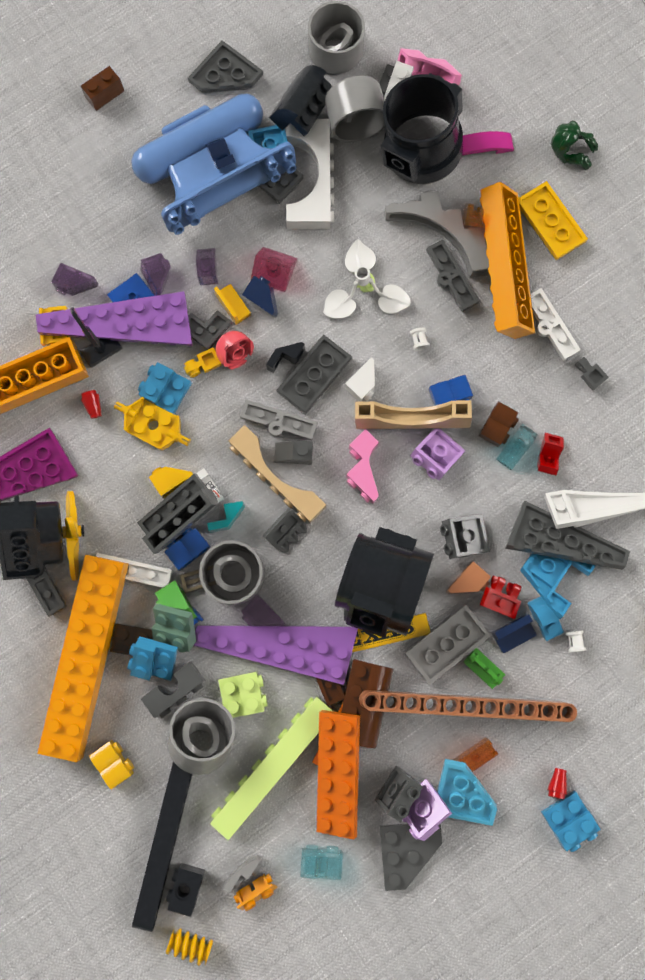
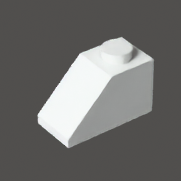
[345,357,375,402]

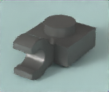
[575,357,609,390]

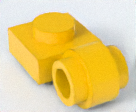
[184,347,222,378]

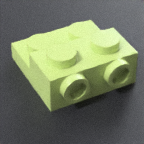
[218,671,268,718]

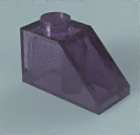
[196,248,218,285]
[140,253,171,296]
[51,263,98,296]
[241,595,286,626]

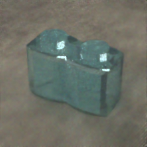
[300,844,343,880]

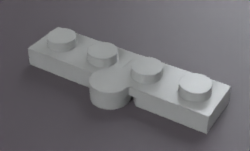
[240,400,318,441]

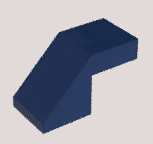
[205,137,235,169]

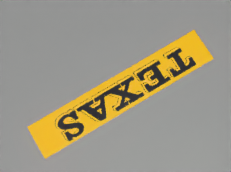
[352,613,430,652]

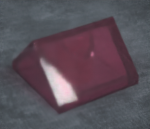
[251,247,298,292]

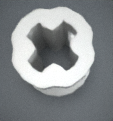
[410,327,430,351]
[566,630,586,652]

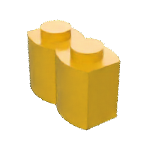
[89,740,134,790]

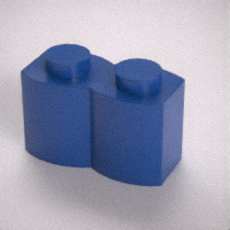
[429,375,473,406]
[165,528,211,571]

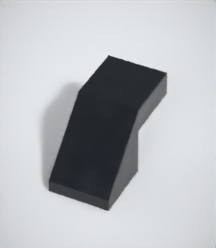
[266,342,305,373]

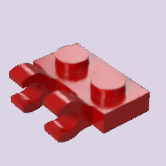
[480,575,522,619]

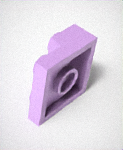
[410,428,465,480]
[403,779,452,841]

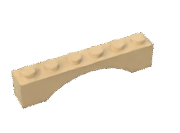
[355,400,472,429]
[228,425,326,523]

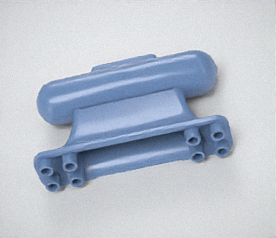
[131,94,297,235]

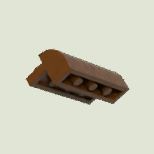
[341,659,394,749]

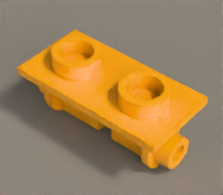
[234,873,278,911]

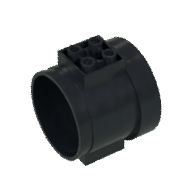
[381,73,463,184]
[335,527,434,638]

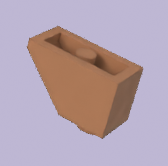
[445,561,491,594]

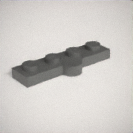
[426,240,479,312]

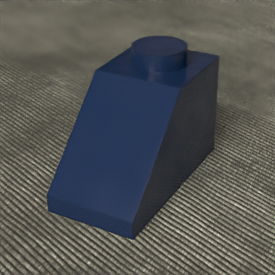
[242,276,278,317]

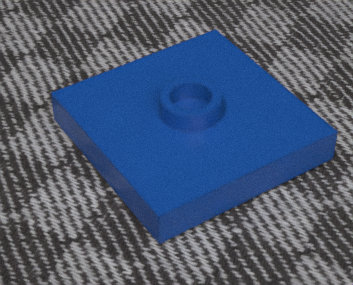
[107,273,155,302]

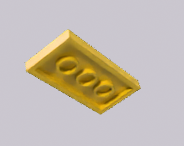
[519,181,588,260]

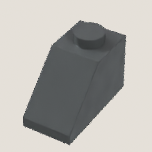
[274,440,313,465]

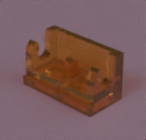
[462,203,484,228]
[453,737,499,772]

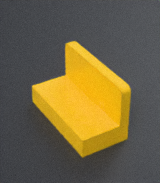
[214,284,251,325]

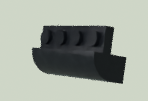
[269,65,332,136]

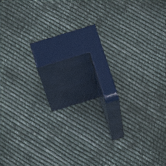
[491,614,537,653]

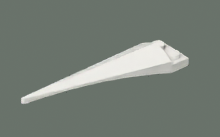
[545,490,645,529]

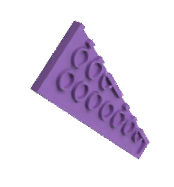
[193,626,358,685]

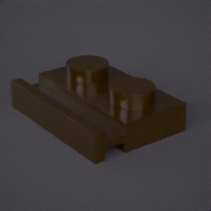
[110,623,153,656]

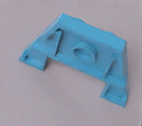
[520,553,596,619]

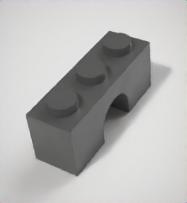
[141,661,206,718]

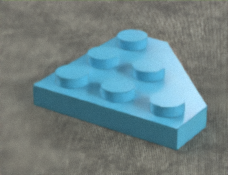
[437,759,497,826]

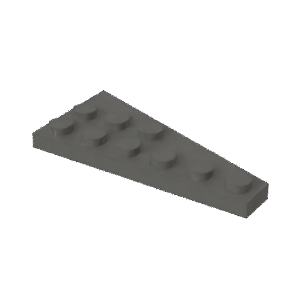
[505,501,630,570]

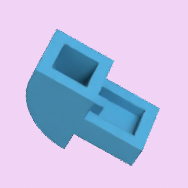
[527,596,564,641]

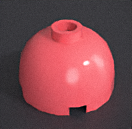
[215,331,254,369]

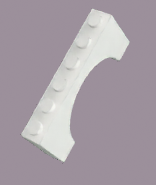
[286,119,334,230]

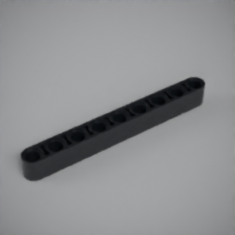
[132,747,197,932]

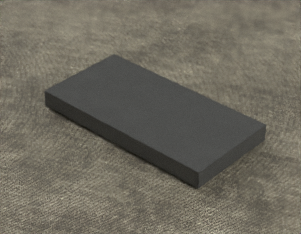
[276,334,352,415]

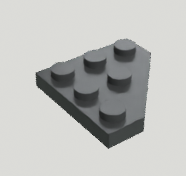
[188,40,263,92]
[380,823,442,891]

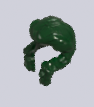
[551,120,598,170]

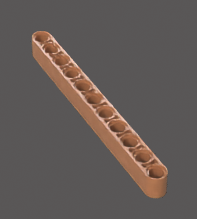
[359,690,577,722]

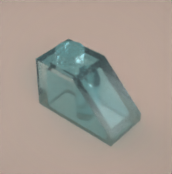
[496,424,538,470]

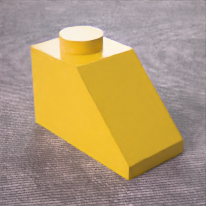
[149,467,193,499]

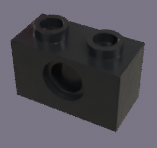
[166,863,205,917]

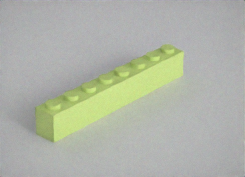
[210,696,335,840]

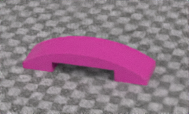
[462,131,514,156]

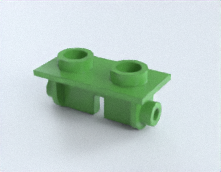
[463,648,505,689]

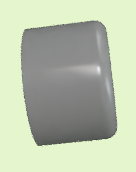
[308,1,365,74]
[325,75,385,142]
[199,540,265,605]
[168,698,235,775]

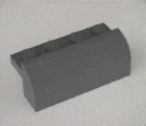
[137,474,218,554]

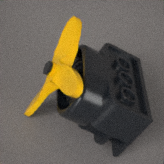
[0,491,84,581]

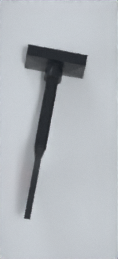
[70,307,123,368]

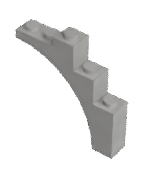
[384,191,489,278]

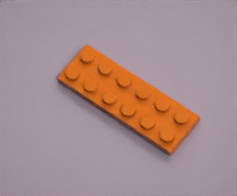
[316,710,360,840]

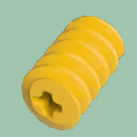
[166,928,213,966]

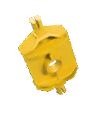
[114,397,191,450]

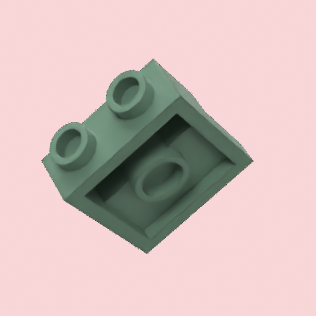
[151,603,196,653]

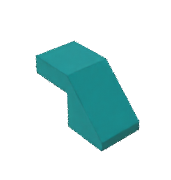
[207,501,245,533]

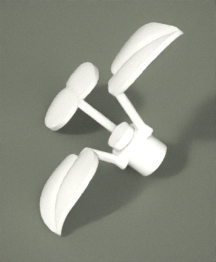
[323,239,411,319]

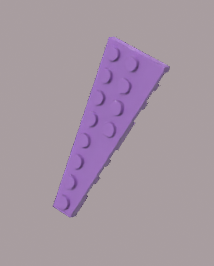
[35,291,193,347]

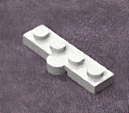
[530,288,581,361]

